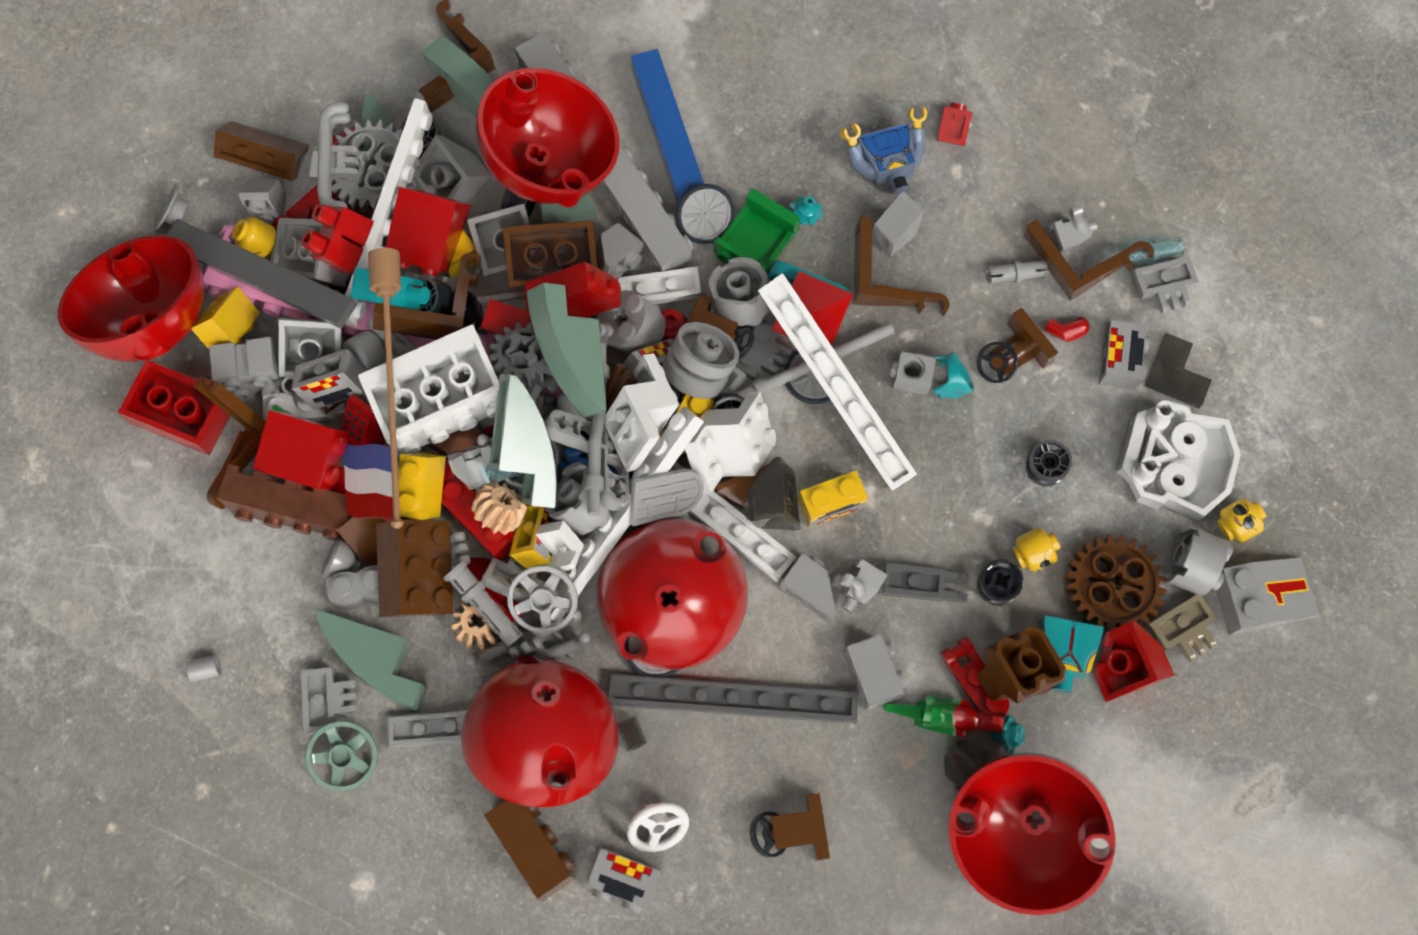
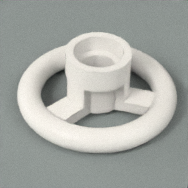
[627,802,689,852]

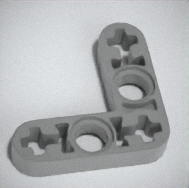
[544,410,630,511]

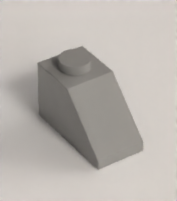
[780,553,836,624]

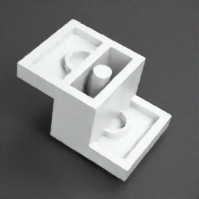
[604,353,679,472]
[685,392,776,494]

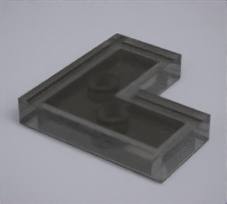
[1144,333,1212,408]

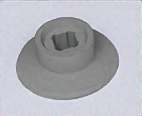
[153,183,188,229]

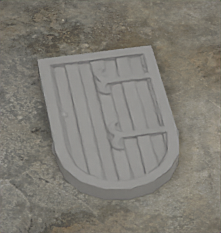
[629,469,704,526]

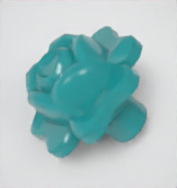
[789,196,823,225]
[991,715,1025,754]

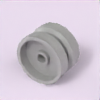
[662,322,740,399]

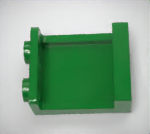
[714,188,801,274]

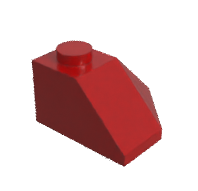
[1093,621,1175,702]

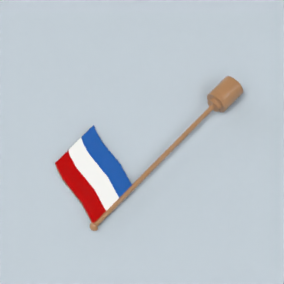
[344,248,404,529]

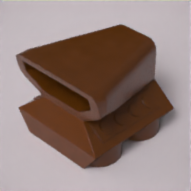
[978,626,1066,704]

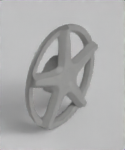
[507,565,578,633]

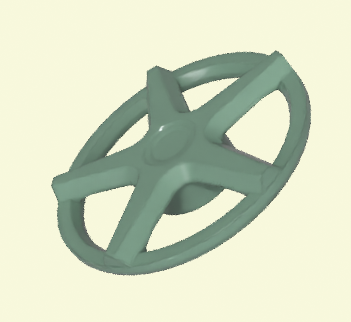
[305,720,378,792]

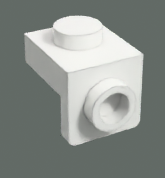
[535,520,584,571]

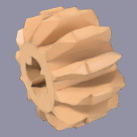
[471,482,527,535]
[451,602,497,650]

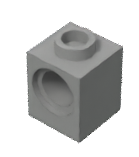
[889,351,936,395]

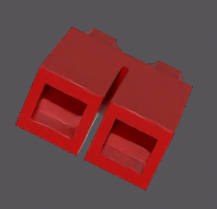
[301,204,374,274]

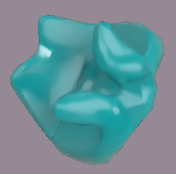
[931,352,974,399]

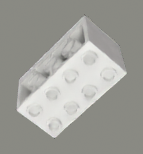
[358,324,499,457]

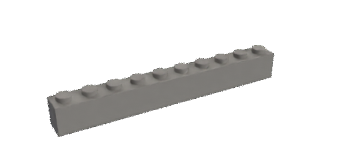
[515,32,694,272]

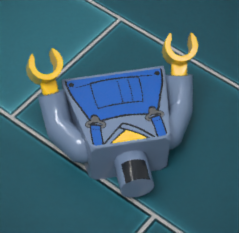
[840,106,927,195]

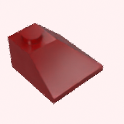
[772,271,854,346]

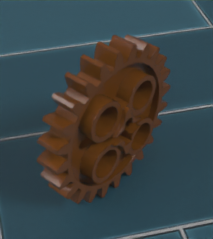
[1064,534,1167,632]

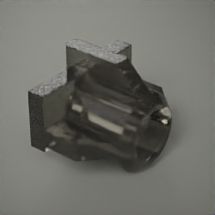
[944,740,993,791]

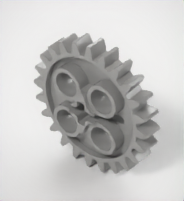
[332,120,420,212]

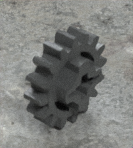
[490,323,552,387]

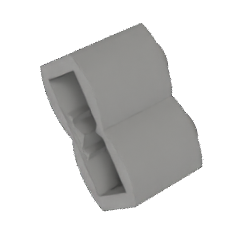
[326,565,379,610]

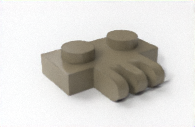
[1146,595,1218,662]

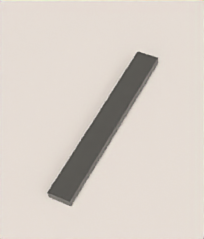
[165,219,358,329]
[607,673,858,724]

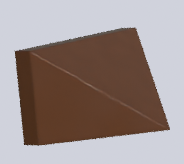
[715,463,773,514]

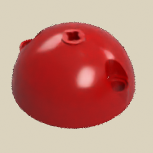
[476,68,620,207]
[57,235,205,362]
[596,518,748,670]
[461,655,619,808]
[949,752,1116,915]

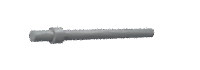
[736,323,895,398]

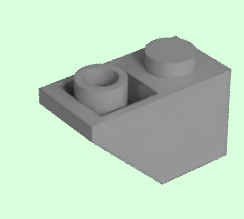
[239,179,285,225]
[872,191,923,257]
[595,223,644,279]

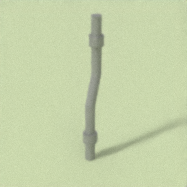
[585,343,609,516]

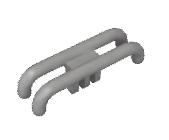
[317,102,358,208]
[464,609,591,689]

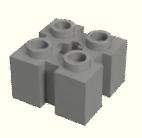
[209,337,284,401]

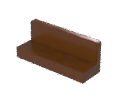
[213,122,309,181]

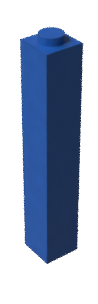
[631,49,704,205]

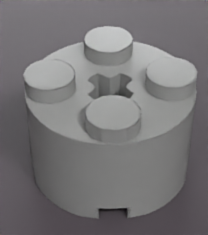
[709,257,770,326]
[598,290,666,357]
[545,462,612,535]
[1163,525,1233,596]

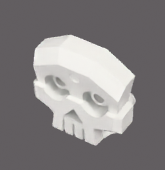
[1116,400,1241,520]

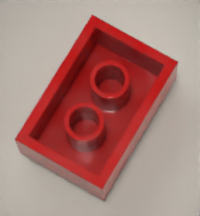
[118,360,230,456]

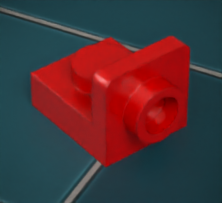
[937,103,972,146]

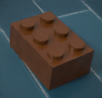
[503,220,597,291]
[376,519,453,617]
[484,800,577,901]

